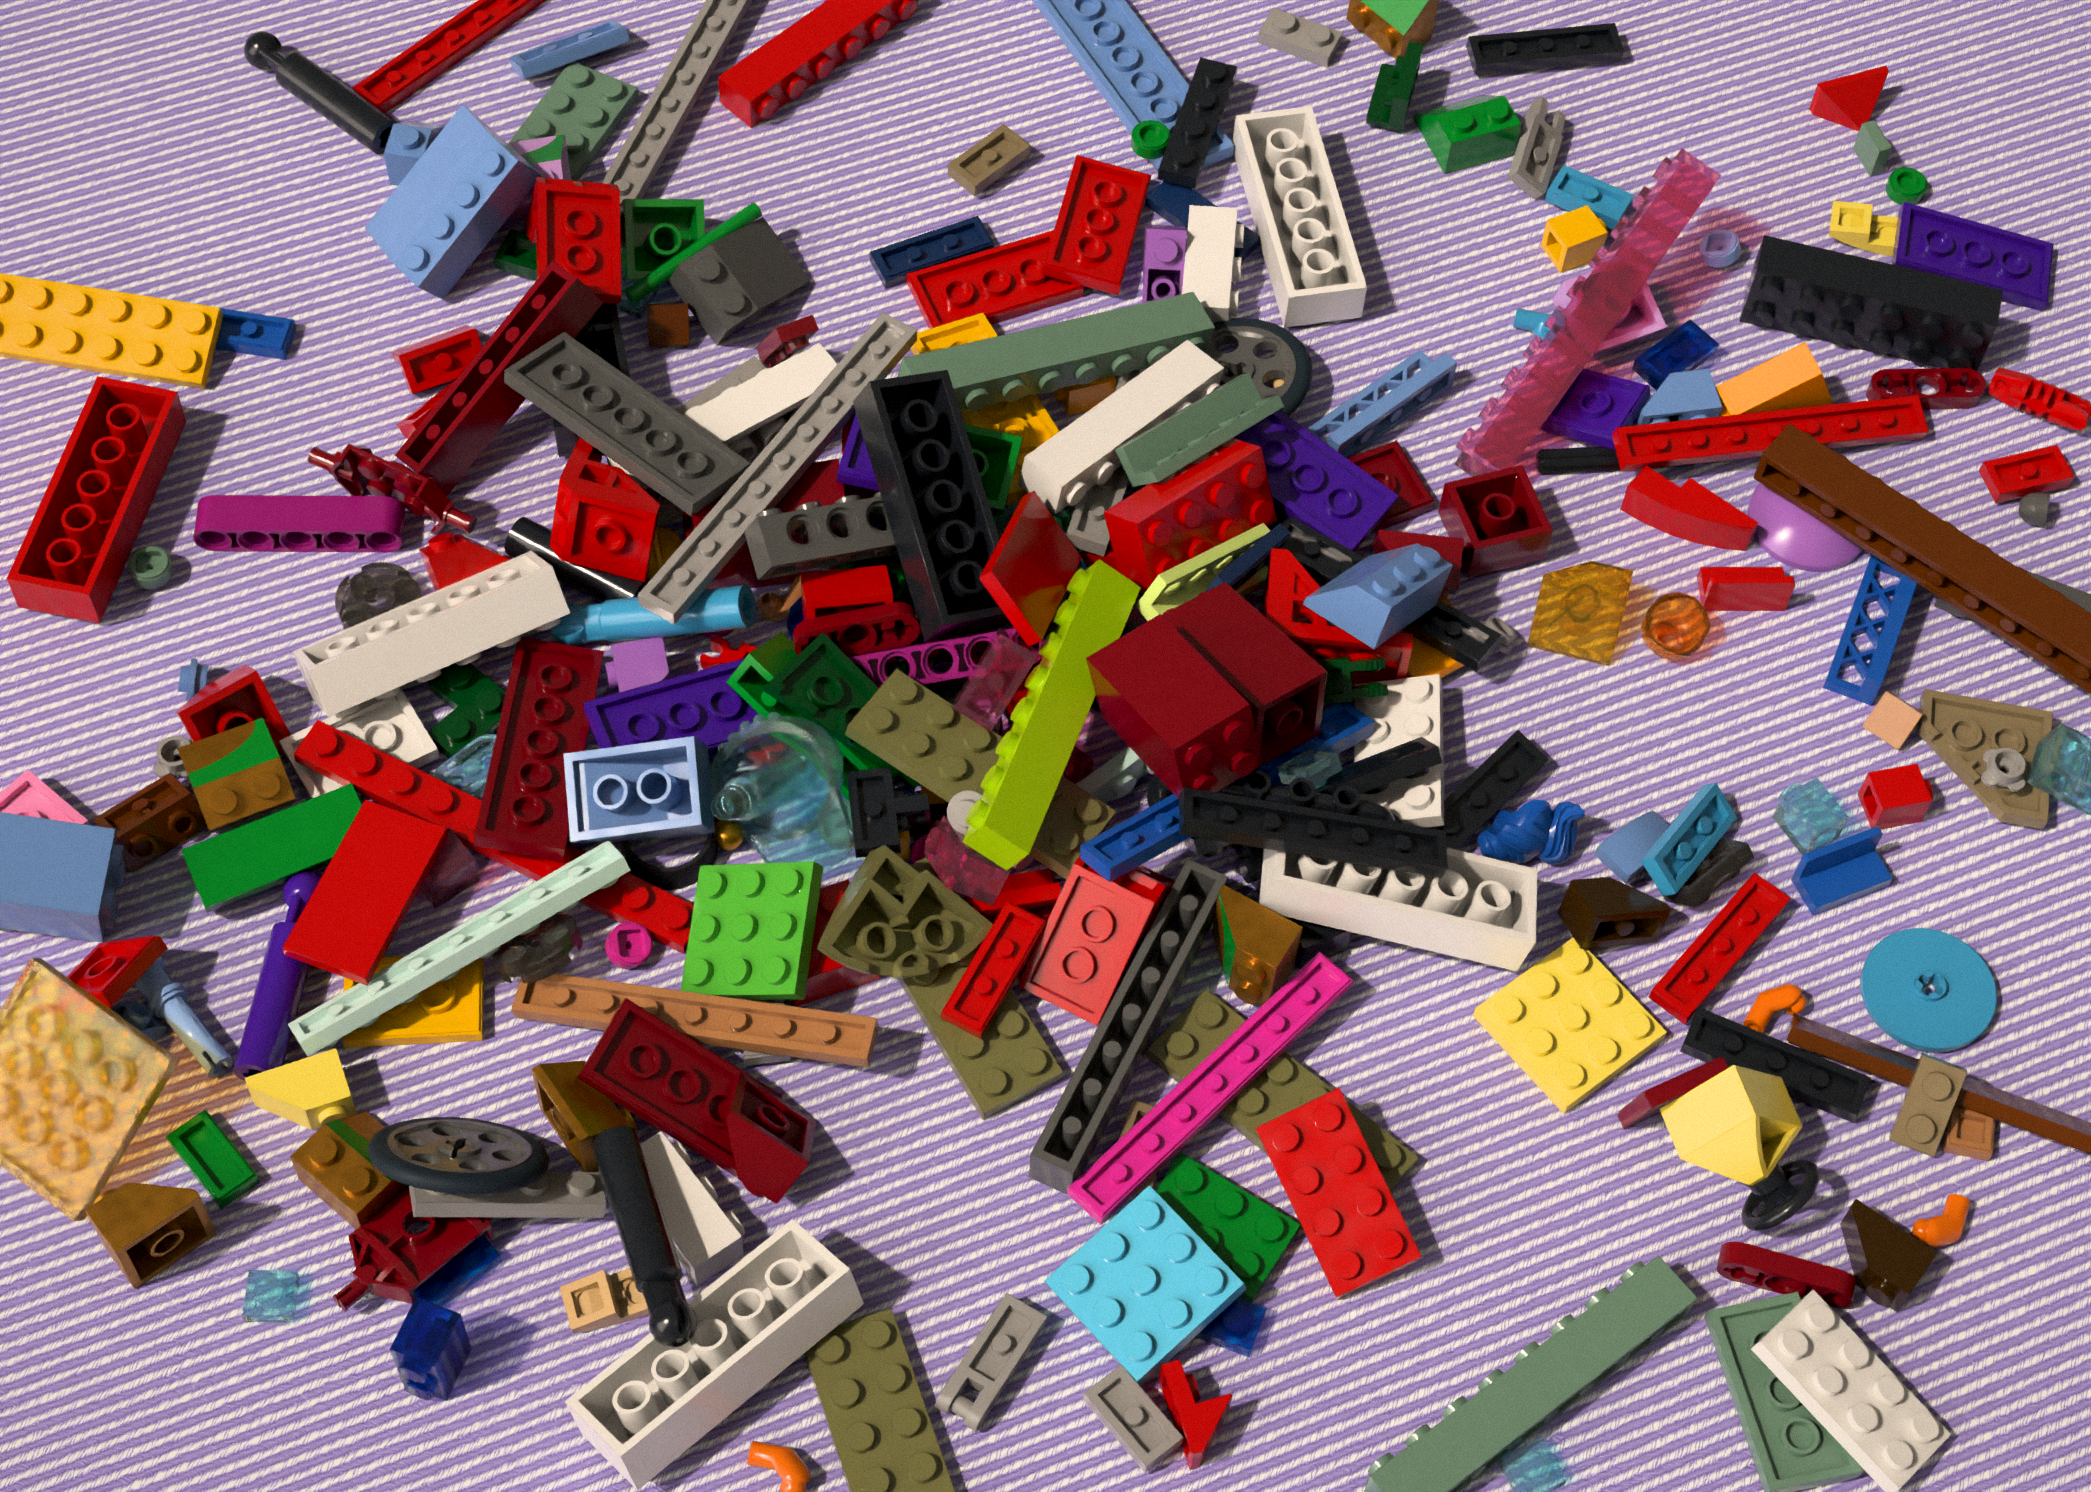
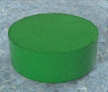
[1131,120,1171,159]
[1886,167,1928,205]

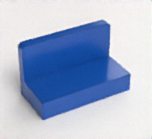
[1791,826,1893,916]

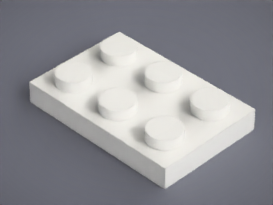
[279,687,440,799]

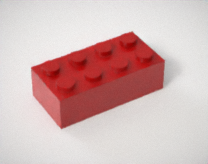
[1104,438,1277,594]

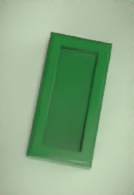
[166,1109,260,1210]

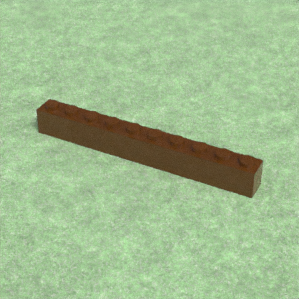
[1753,423,2091,694]

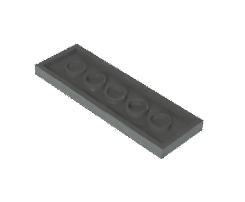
[504,332,751,517]

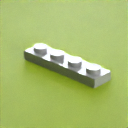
[409,1171,607,1218]

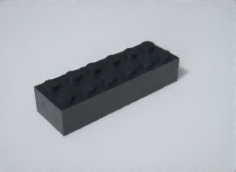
[1740,235,2003,371]
[853,370,1010,642]

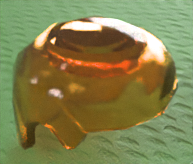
[1641,592,1711,661]

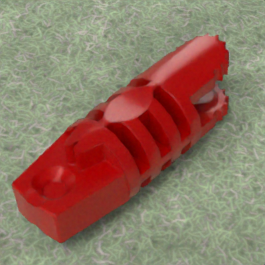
[1987,367,2091,431]

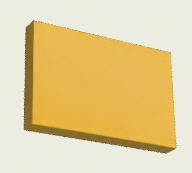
[342,956,484,1048]

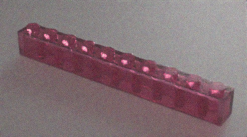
[1454,148,1721,476]

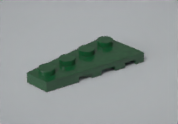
[762,632,919,790]

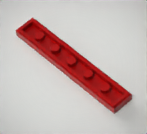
[352,0,546,113]

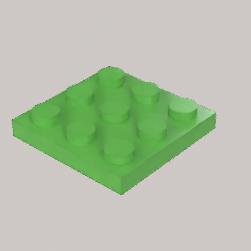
[681,861,823,1000]

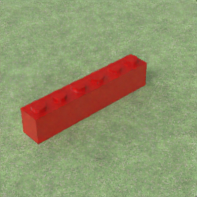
[718,0,918,128]

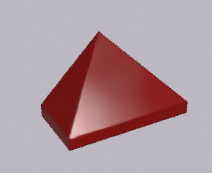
[1809,66,1889,131]

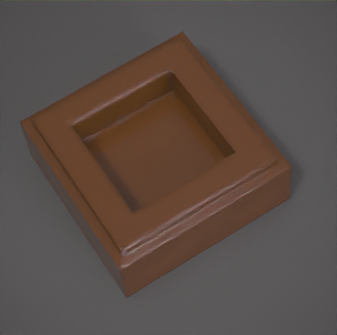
[647,303,690,346]

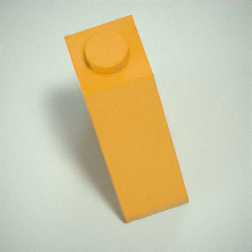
[1716,342,1833,416]

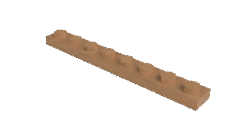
[511,969,879,1067]

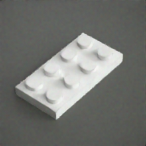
[1354,674,1444,827]
[1751,1289,1951,1492]

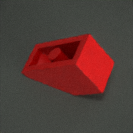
[419,532,513,591]

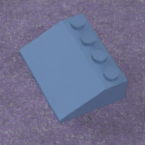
[365,104,542,300]

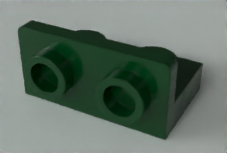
[1366,42,1424,132]

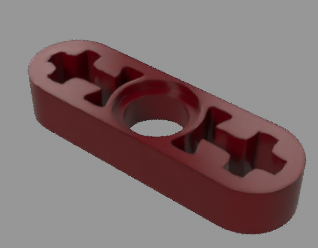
[1866,368,1986,410]
[793,602,920,657]
[1717,1242,1856,1308]

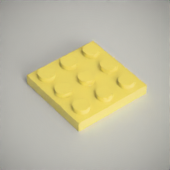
[1473,937,1667,1114]

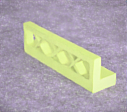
[1135,523,1270,621]

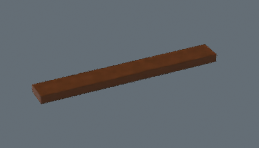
[1787,1013,2091,1154]

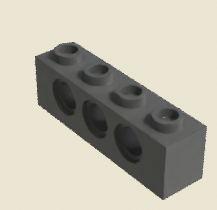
[744,492,899,580]

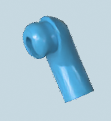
[1513,308,1566,349]

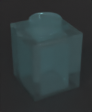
[1772,778,1849,856]

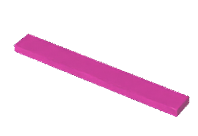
[1067,952,1353,1225]

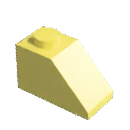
[245,1048,357,1130]

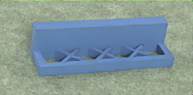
[1307,350,1457,458]

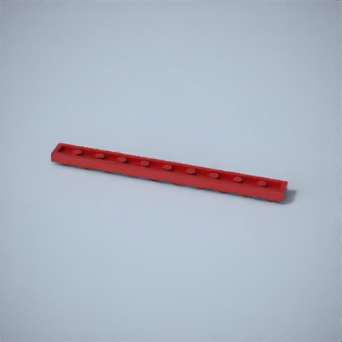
[294,720,694,954]

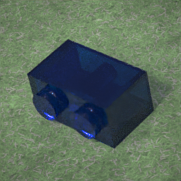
[390,1297,472,1401]

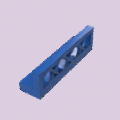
[1823,554,1917,706]

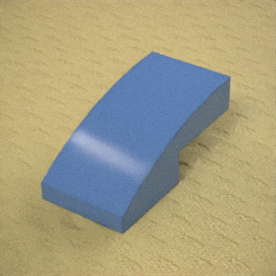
[1595,810,1670,884]

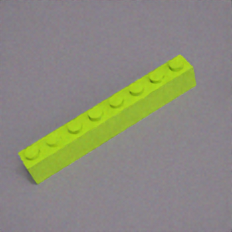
[962,559,1141,871]

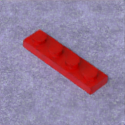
[1648,872,1791,1024]

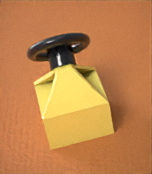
[1660,1065,1820,1231]

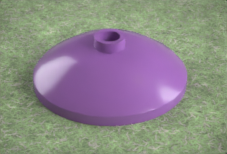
[1748,483,1864,572]

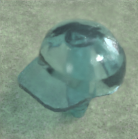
[710,712,854,872]

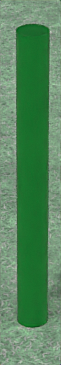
[624,202,762,304]

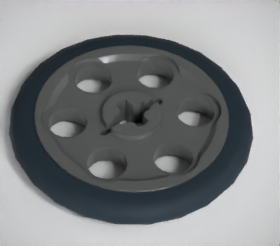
[1206,318,1313,416]
[367,1117,550,1195]

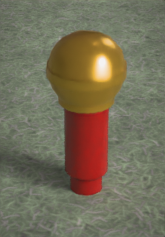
[712,792,744,851]

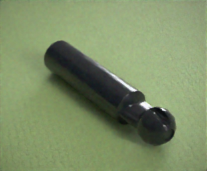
[244,31,398,155]
[504,517,687,637]
[591,1126,697,1347]

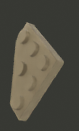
[1918,689,2053,829]

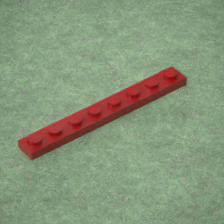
[1612,395,1929,472]

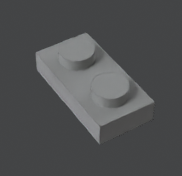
[1257,7,1343,68]
[1083,1365,1184,1473]

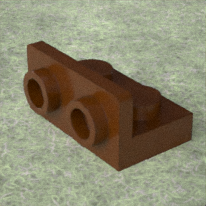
[93,773,207,872]

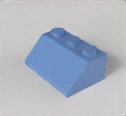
[1303,543,1453,649]

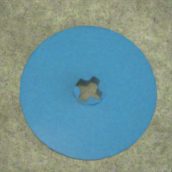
[1860,928,1997,1052]

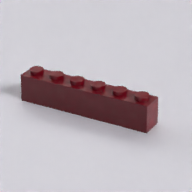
[395,261,603,496]

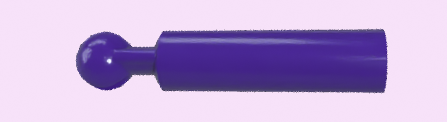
[233,871,321,1081]

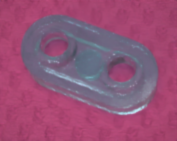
[433,734,496,798]

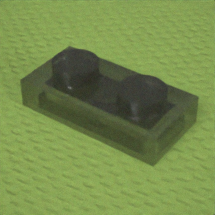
[1663,838,1754,907]

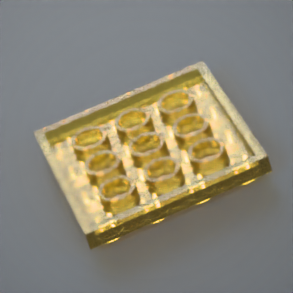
[0,958,180,1221]

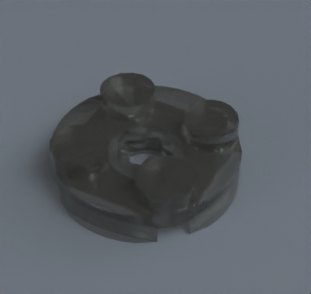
[335,562,422,630]
[492,912,583,984]

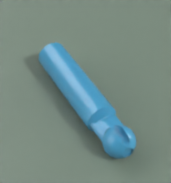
[551,585,756,646]

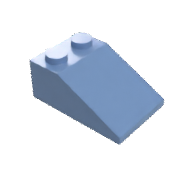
[563,736,715,843]

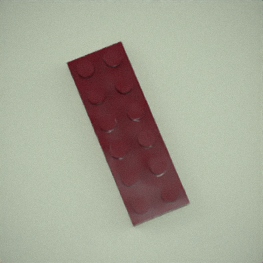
[473,637,604,861]

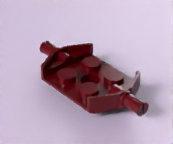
[308,443,477,535]
[332,1187,494,1312]

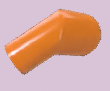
[1743,983,1807,1033]
[1912,1194,1971,1247]
[748,1441,810,1492]

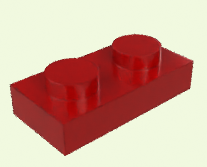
[1979,445,2074,503]

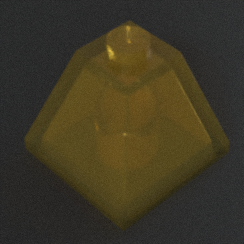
[1527,561,1633,666]

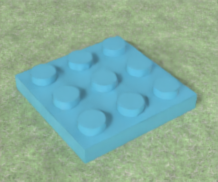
[1044,1185,1246,1387]

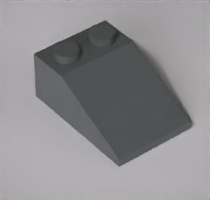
[668,217,811,345]

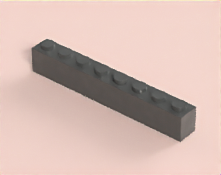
[1029,859,1228,1194]

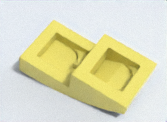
[1829,201,1898,256]

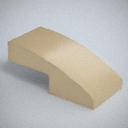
[560,1268,650,1333]

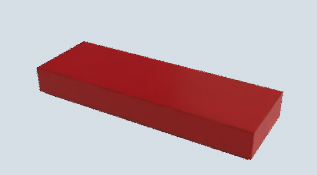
[941,901,1047,1039]

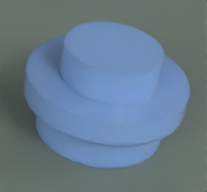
[178,658,208,701]

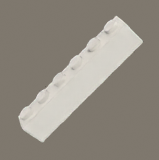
[1018,340,1224,514]

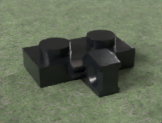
[847,767,931,858]

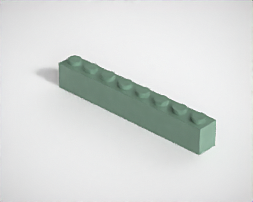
[897,292,1215,412]
[1364,1255,1697,1492]

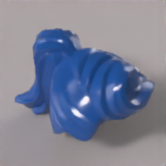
[1477,800,1585,865]

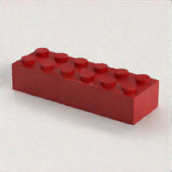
[6,376,187,623]

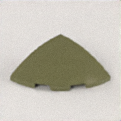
[817,845,993,978]

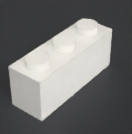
[1182,205,1244,323]
[641,1131,745,1286]

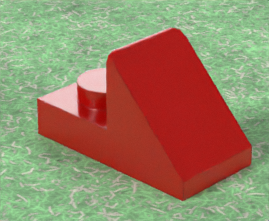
[1158,1359,1232,1470]

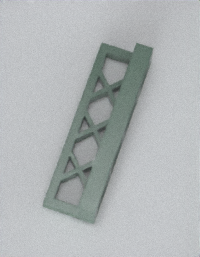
[1115,373,1284,487]

